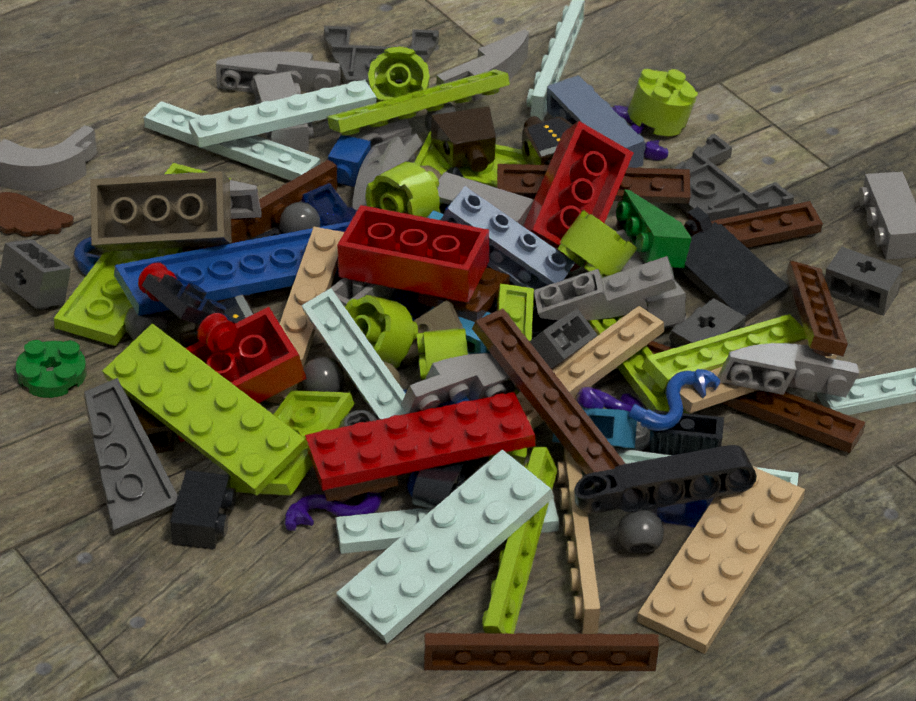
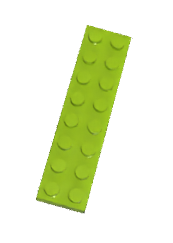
[54,163,231,346]

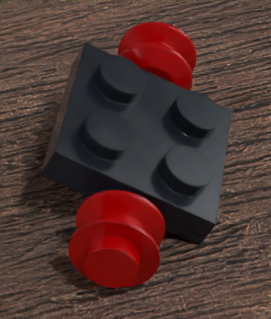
[138,263,237,353]

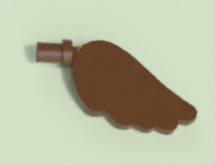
[0,192,74,237]

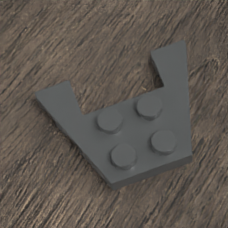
[324,26,439,84]
[674,134,794,221]

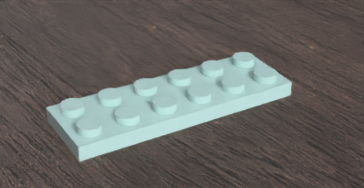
[337,450,554,643]

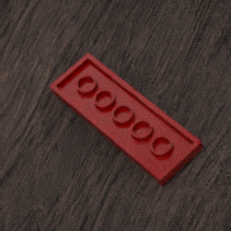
[305,392,536,491]

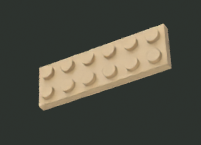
[637,467,805,654]

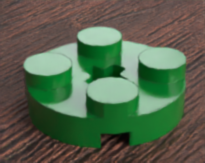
[16,340,87,398]

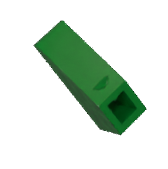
[616,189,692,268]

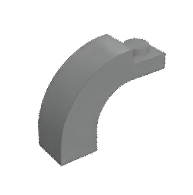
[0,125,97,191]

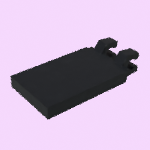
[678,206,789,322]

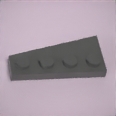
[84,378,178,535]

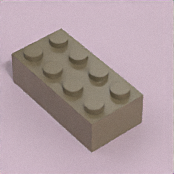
[90,171,232,252]

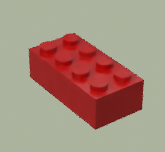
[523,121,634,272]
[337,205,489,303]
[175,307,307,443]

